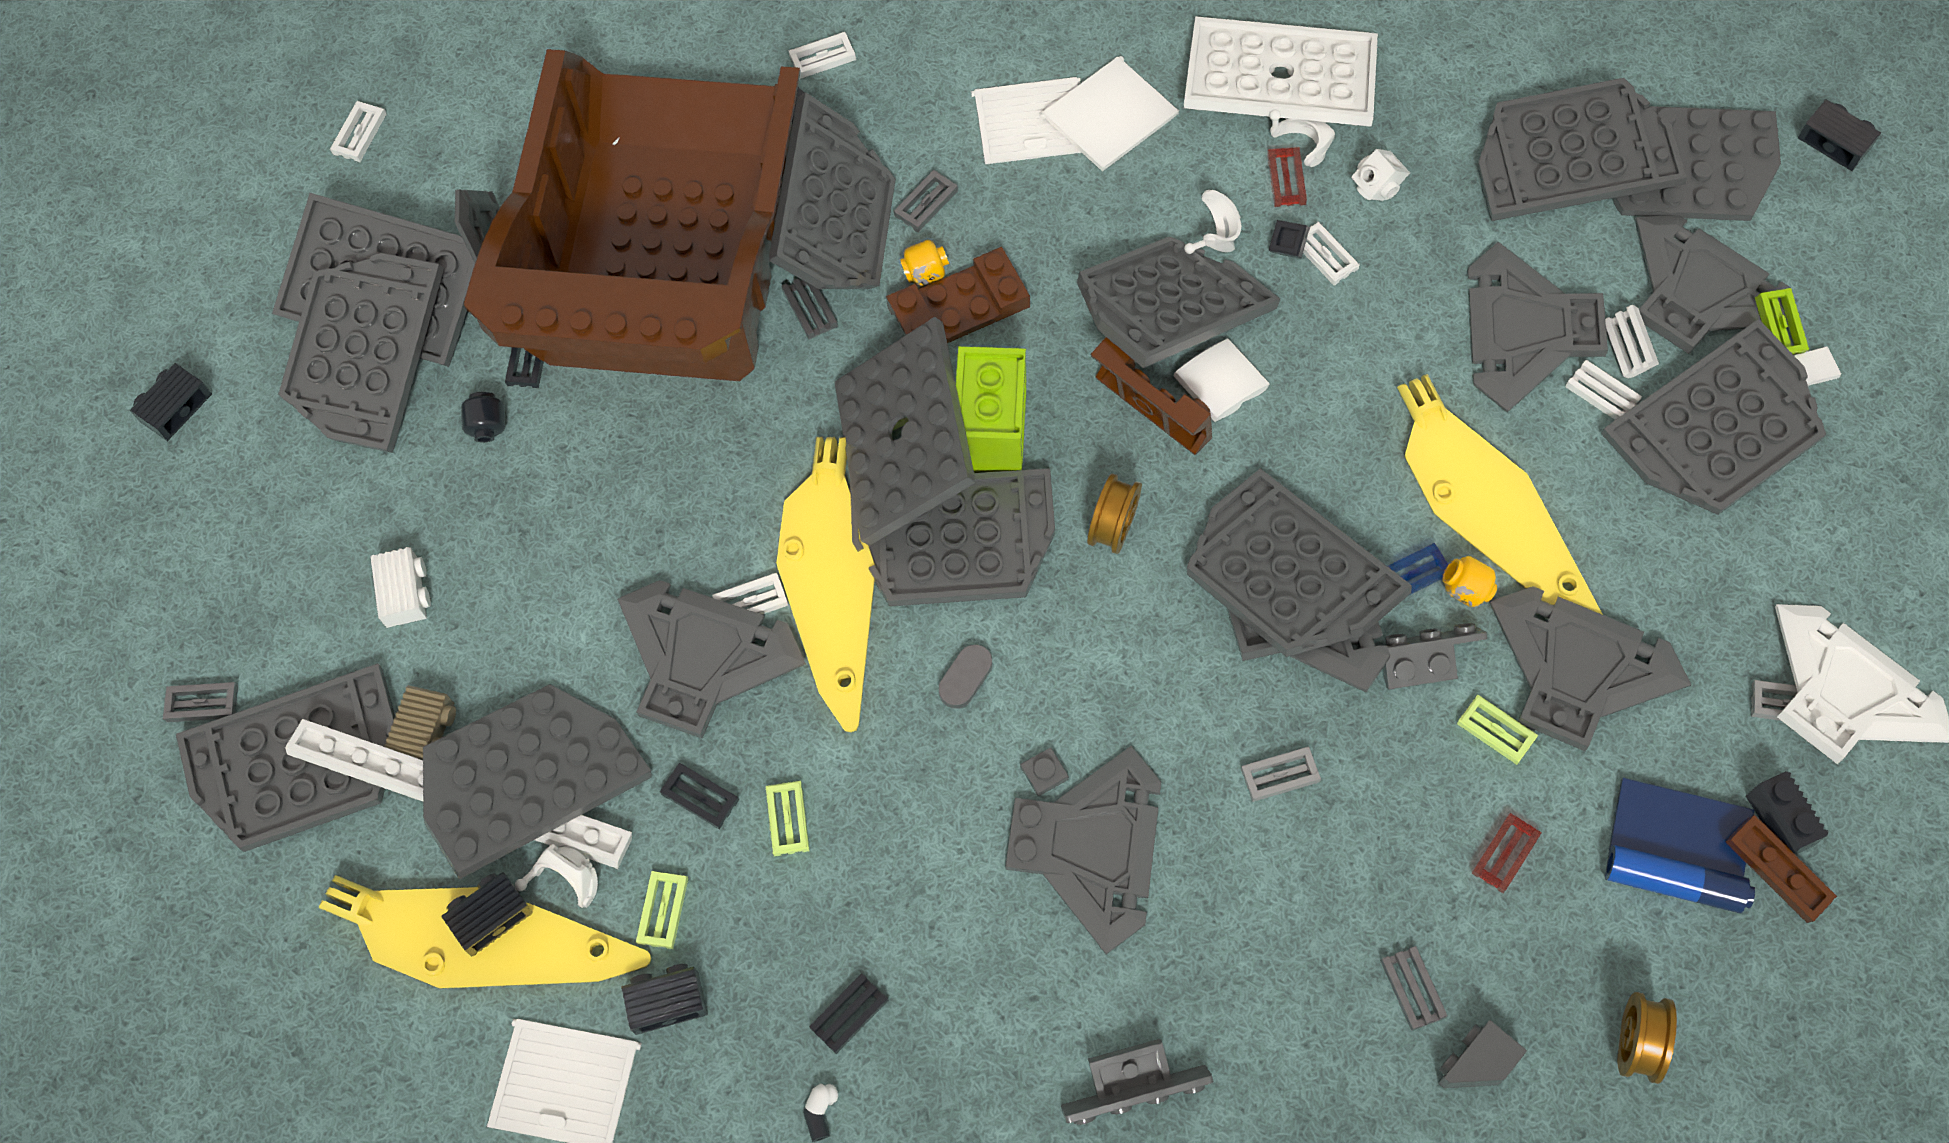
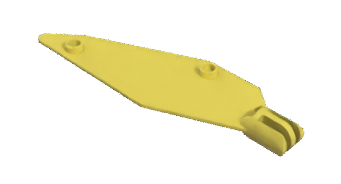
[1397,374,1603,615]
[776,437,876,732]
[319,875,651,988]

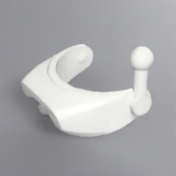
[1270,110,1335,167]
[1184,190,1242,254]
[515,844,598,908]

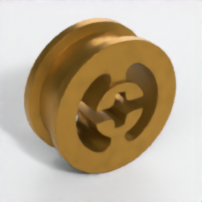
[1087,474,1142,554]
[1617,992,1677,1084]

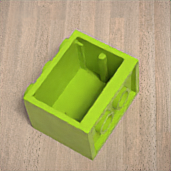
[956,346,1027,473]

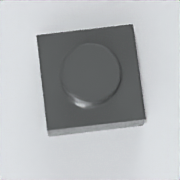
[1020,747,1069,797]

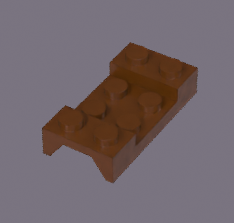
[886,247,1030,343]
[1090,337,1212,455]

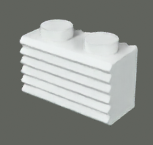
[371,547,431,628]

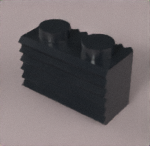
[1798,99,1882,171]
[129,363,212,442]
[1745,771,1828,855]
[441,872,533,957]
[621,964,708,1035]

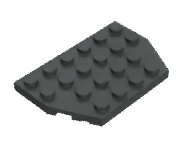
[1478,78,1687,221]
[768,92,896,289]
[1612,106,1781,221]
[1077,236,1280,368]
[278,253,444,453]
[1601,319,1826,515]
[850,468,1055,606]
[1187,468,1412,657]
[176,663,396,852]
[423,684,651,879]

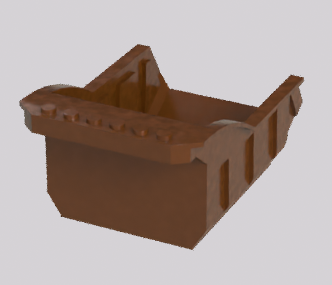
[464,49,801,382]

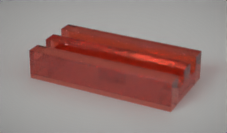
[1267,147,1307,207]
[1472,813,1542,894]

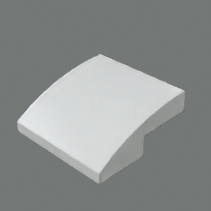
[1173,339,1270,422]

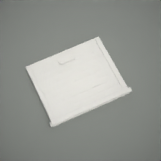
[1040,56,1179,172]
[971,77,1082,164]
[487,1019,642,1143]

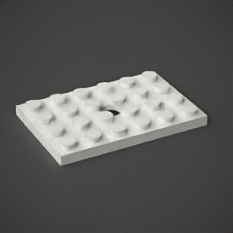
[1184,16,1378,126]

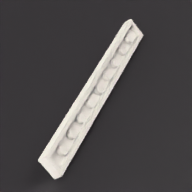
[285,719,632,869]

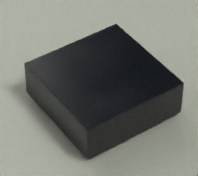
[1269,220,1310,259]

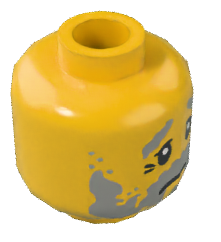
[900,240,949,287]
[1442,556,1497,607]

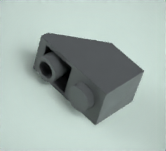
[1438,1020,1527,1088]

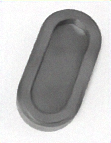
[939,645,992,709]

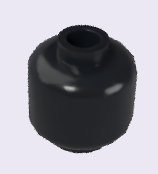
[461,392,505,443]

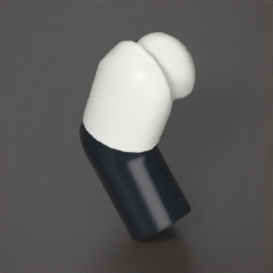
[803,1084,838,1142]

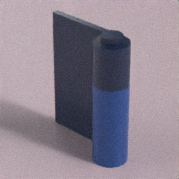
[1605,778,1755,914]

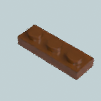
[1725,815,1837,923]

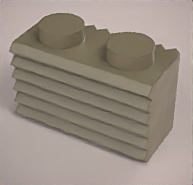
[384,685,456,760]

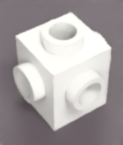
[1351,149,1410,201]

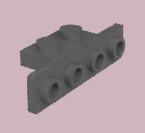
[1352,623,1487,689]
[1061,1039,1214,1125]

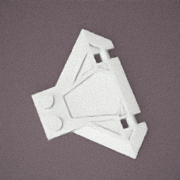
[1775,604,1949,764]

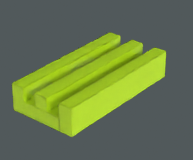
[1755,288,1809,354]

